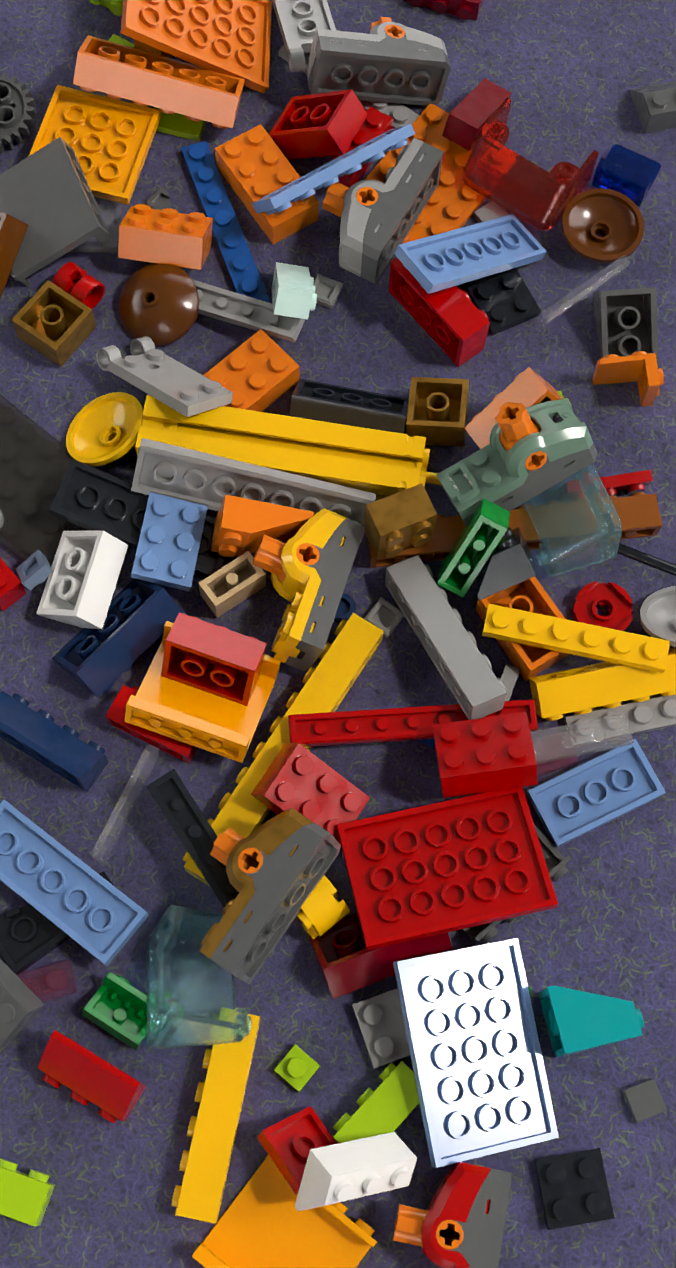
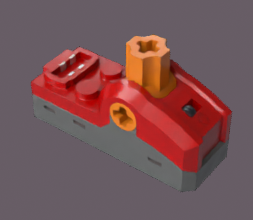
[392,1162,512,1268]

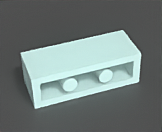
[271,262,317,320]

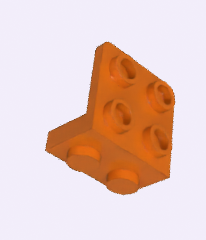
[592,351,664,407]

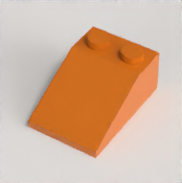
[211,495,314,557]

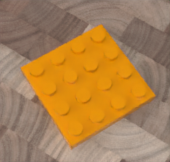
[28,85,161,205]

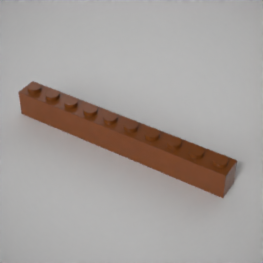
[365,492,663,568]

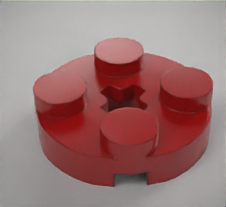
[572,581,633,631]

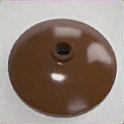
[562,188,644,263]
[118,263,199,347]

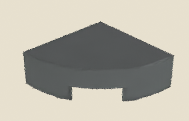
[144,186,172,210]

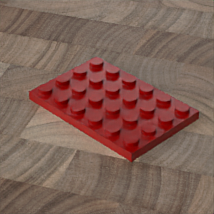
[337,787,558,951]

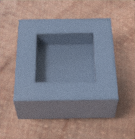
[16,550,53,591]

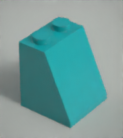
[538,985,644,1058]

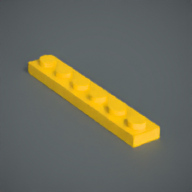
[482,604,670,673]

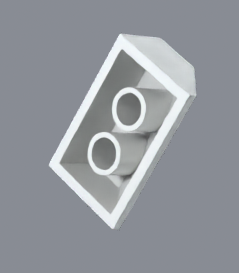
[36,530,128,629]
[295,1132,417,1211]

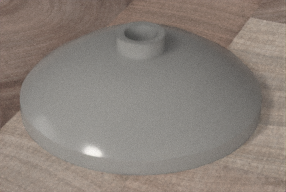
[640,586,676,648]

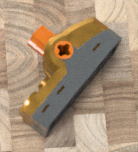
[199,808,341,985]

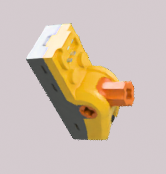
[252,508,365,672]

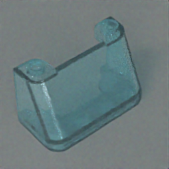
[523,464,622,577]
[147,904,252,1049]

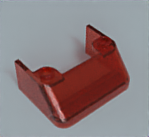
[462,98,599,230]

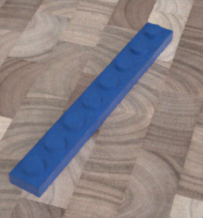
[181,141,270,331]

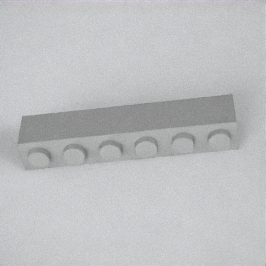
[385,555,507,720]

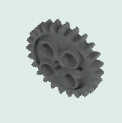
[0,72,37,153]

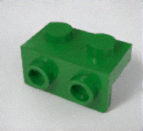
[82,972,162,1050]

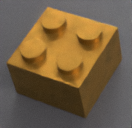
[12,280,96,367]
[406,377,469,447]
[364,483,437,559]

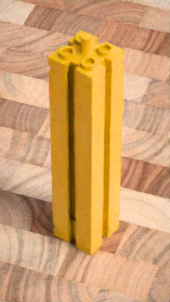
[135,394,442,501]

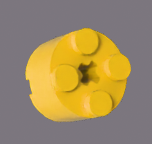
[297,875,350,939]

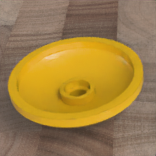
[66,392,144,467]

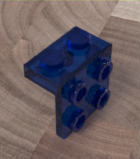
[591,144,661,207]

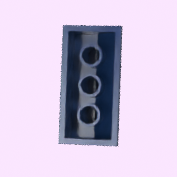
[52,578,183,697]
[0,691,108,793]

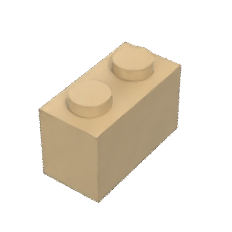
[199,551,266,618]

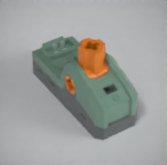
[436,399,598,526]

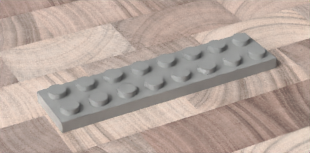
[131,438,376,543]

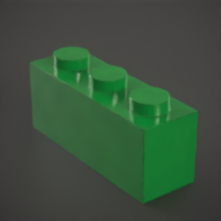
[437,498,510,597]

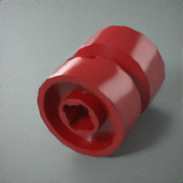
[52,262,105,309]

